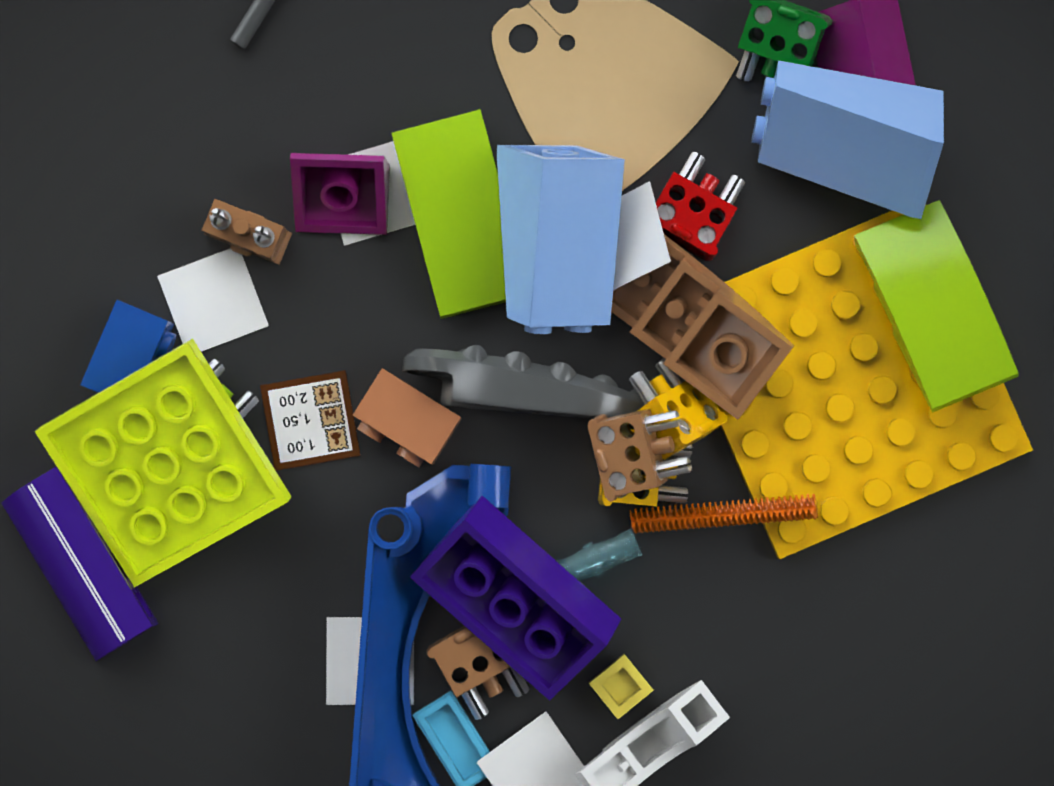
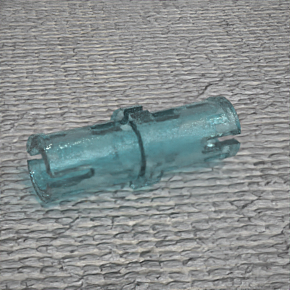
[557,529,643,581]

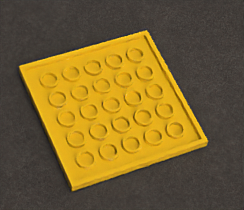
[716,205,1033,560]

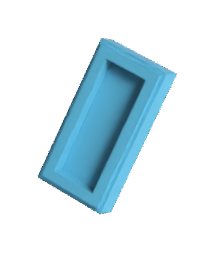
[412,689,490,786]

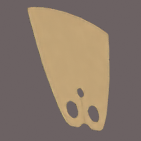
[492,0,739,191]

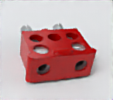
[656,152,745,261]

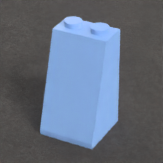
[752,60,944,219]
[497,145,625,334]

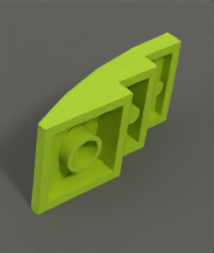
[391,109,506,319]
[854,200,1019,413]

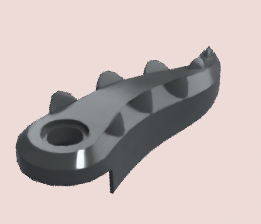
[402,345,645,419]

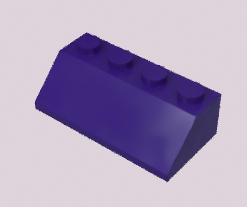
[410,496,622,701]

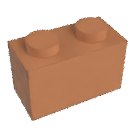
[353,368,462,468]

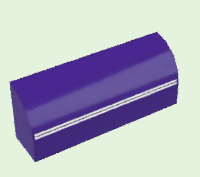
[1,466,159,662]

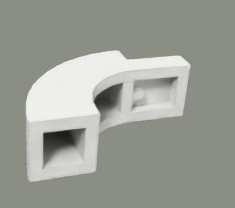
[574,680,730,786]

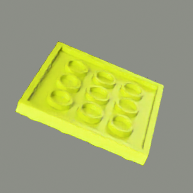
[34,338,292,588]

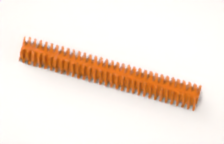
[630,493,818,534]

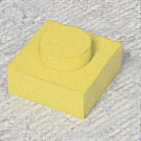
[588,653,654,719]

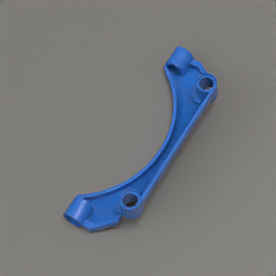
[349,464,511,786]

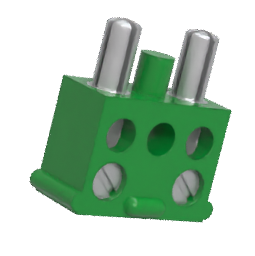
[736,0,833,82]

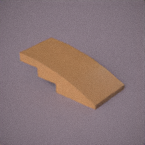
[611,234,794,420]

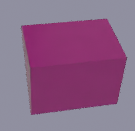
[816,0,916,86]
[290,153,390,235]

